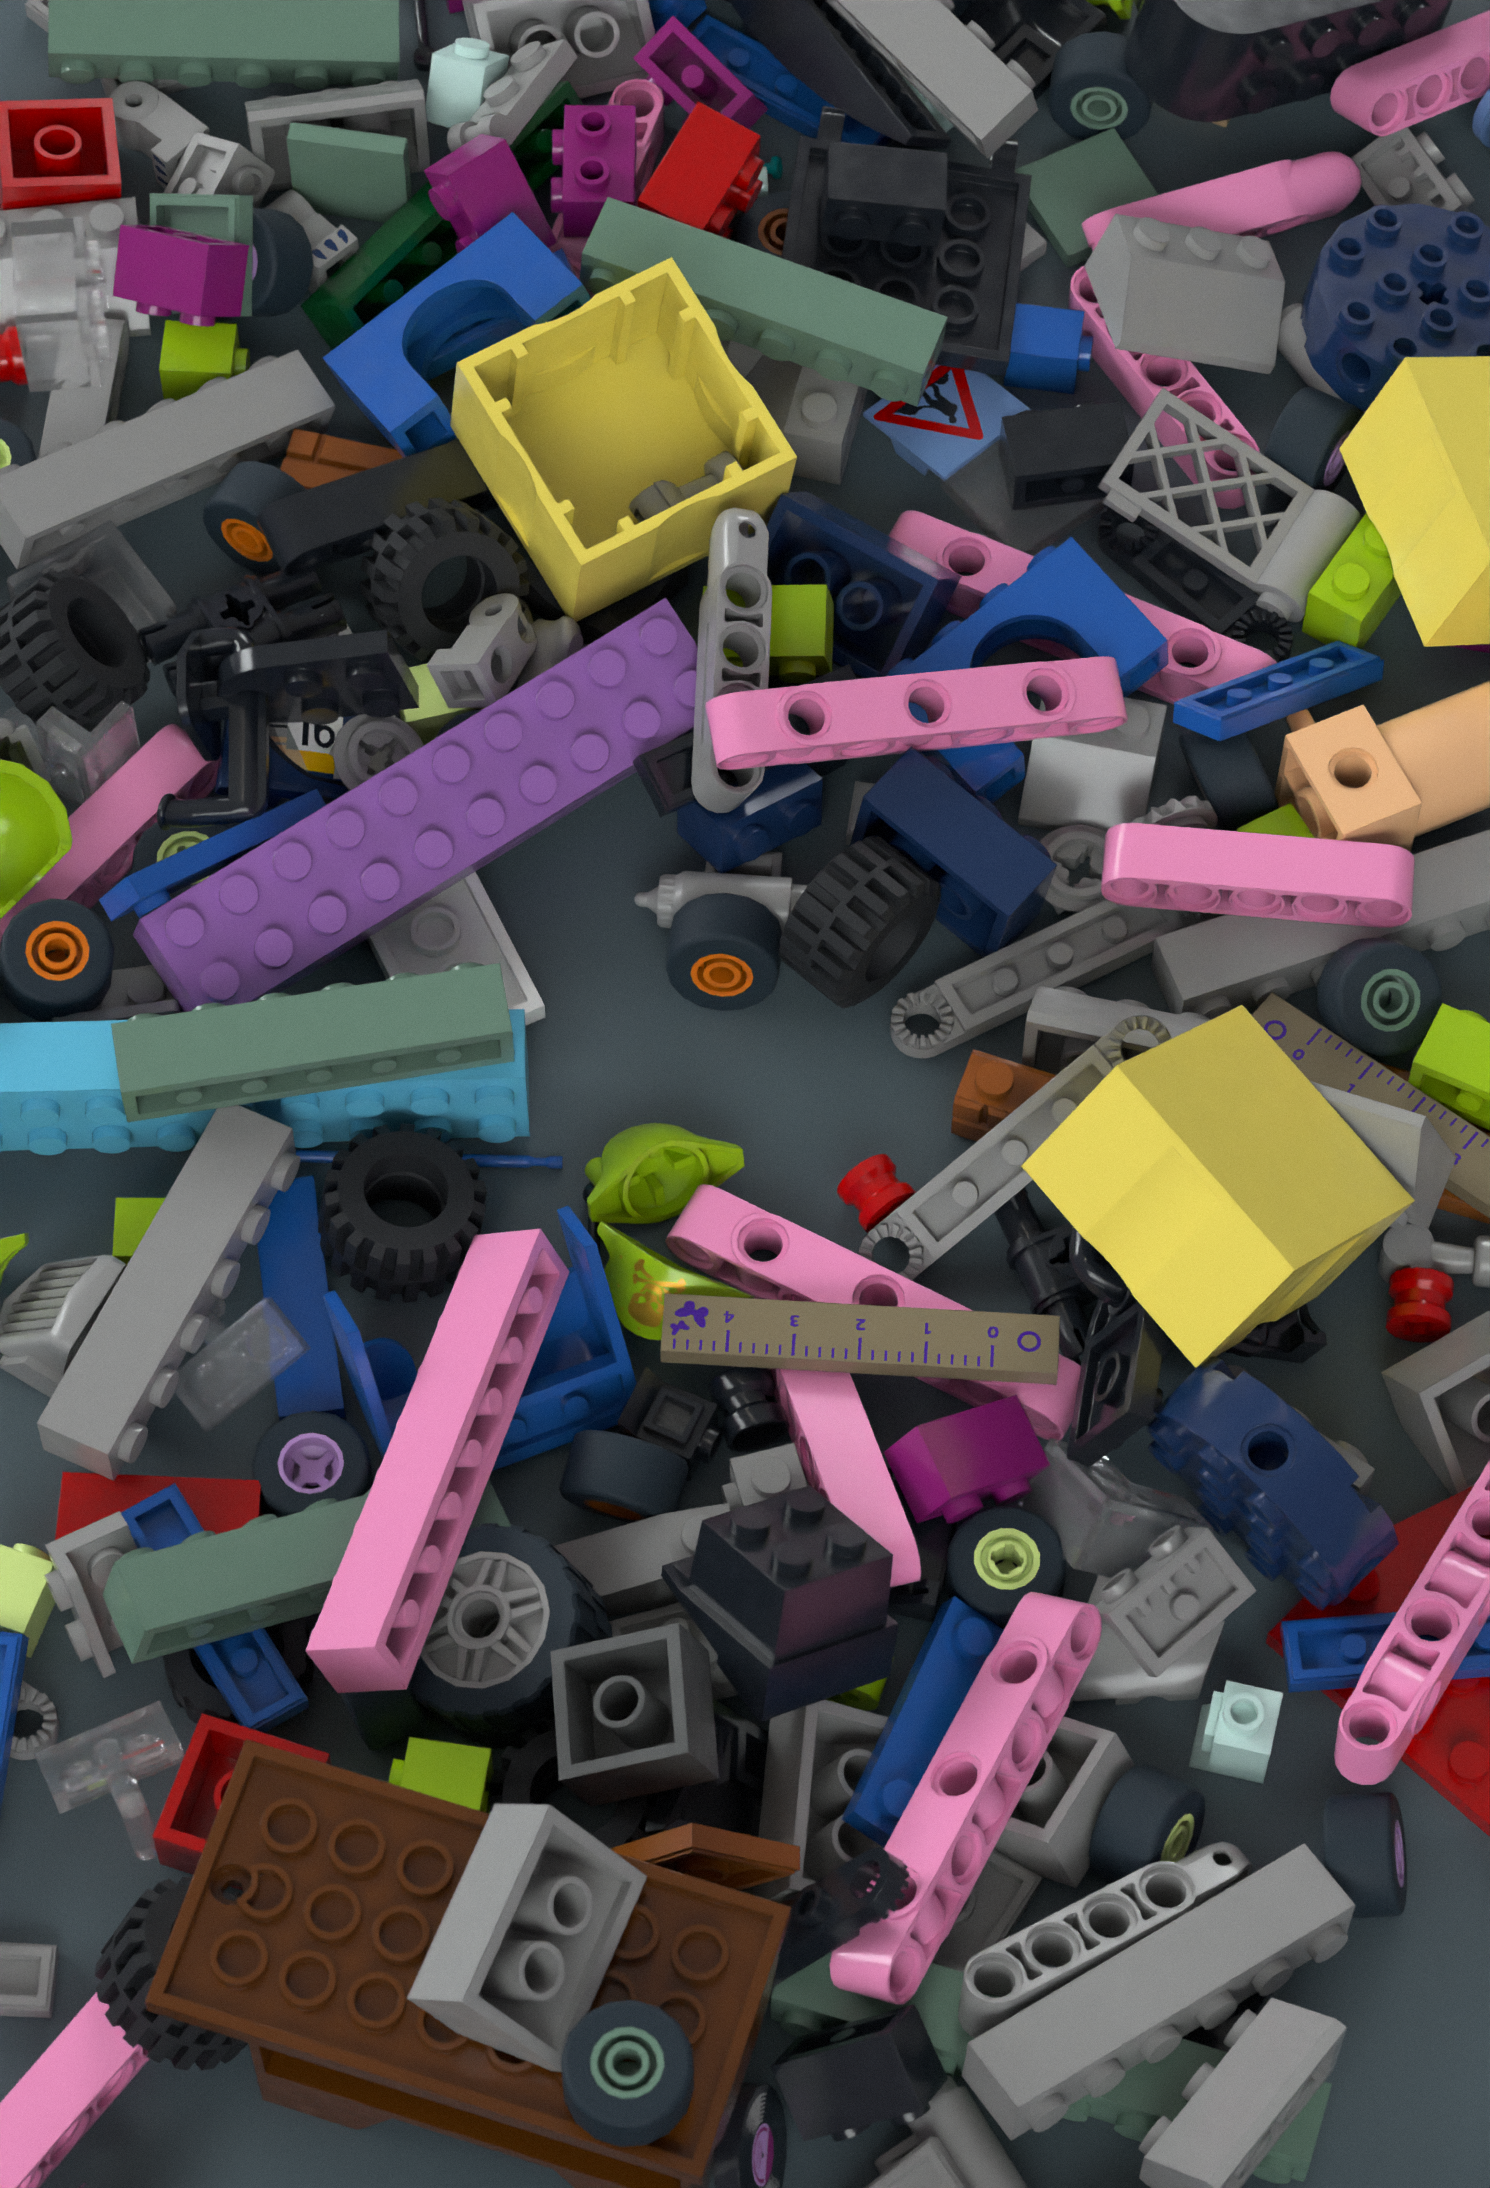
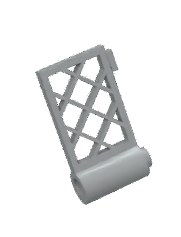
[1098,388,1362,622]

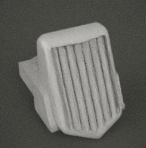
[0,1255,127,1398]

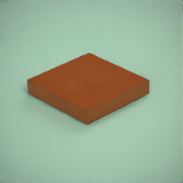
[610,1823,800,1891]

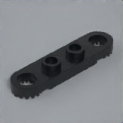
[1098,507,1293,663]
[772,1847,910,1988]

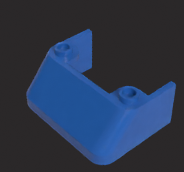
[323,1205,637,1471]

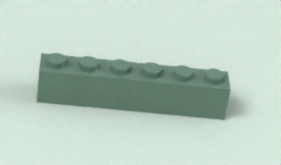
[48,0,399,90]
[580,197,948,406]
[111,962,515,1123]
[102,1479,511,1664]

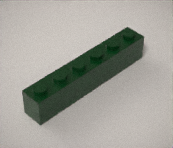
[301,81,584,350]

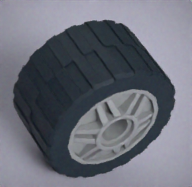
[410,1523,613,1749]

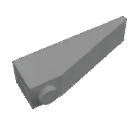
[554,1503,730,1616]

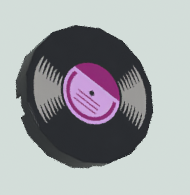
[713,2082,786,2188]

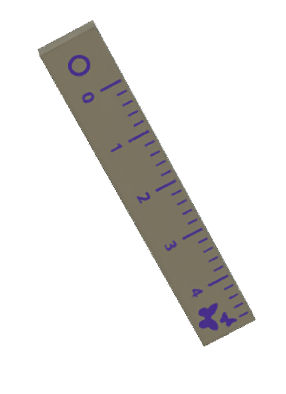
[1252,992,1490,1218]
[660,1293,1060,1385]

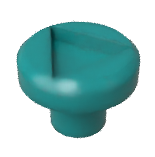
[763,156,783,179]

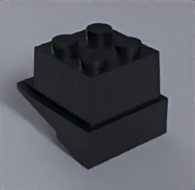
[661,1485,899,1722]

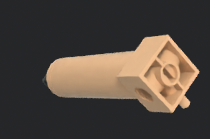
[1275,681,1490,852]

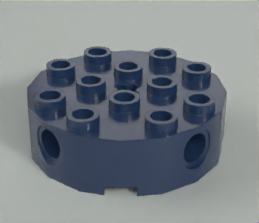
[1300,203,1490,412]
[1147,1357,1399,1610]

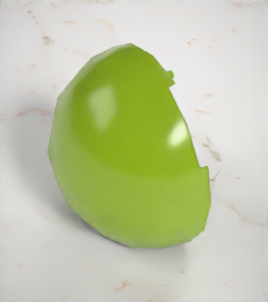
[0,759,73,919]

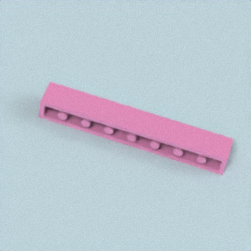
[305,1229,570,1693]

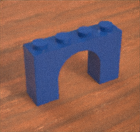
[323,212,592,458]
[886,537,1168,804]

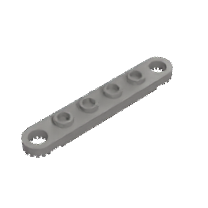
[890,899,1222,1058]
[859,1015,1172,1280]

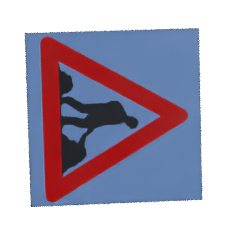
[863,365,1031,481]

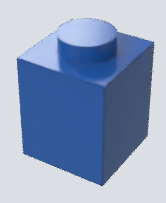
[1004,303,1093,394]

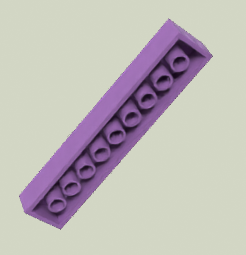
[133,598,698,1012]

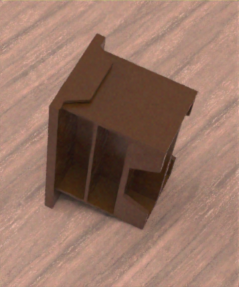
[145,1739,792,2188]

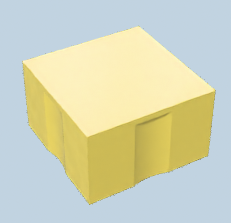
[450,257,797,622]
[1339,356,1490,647]
[1022,1005,1415,1368]

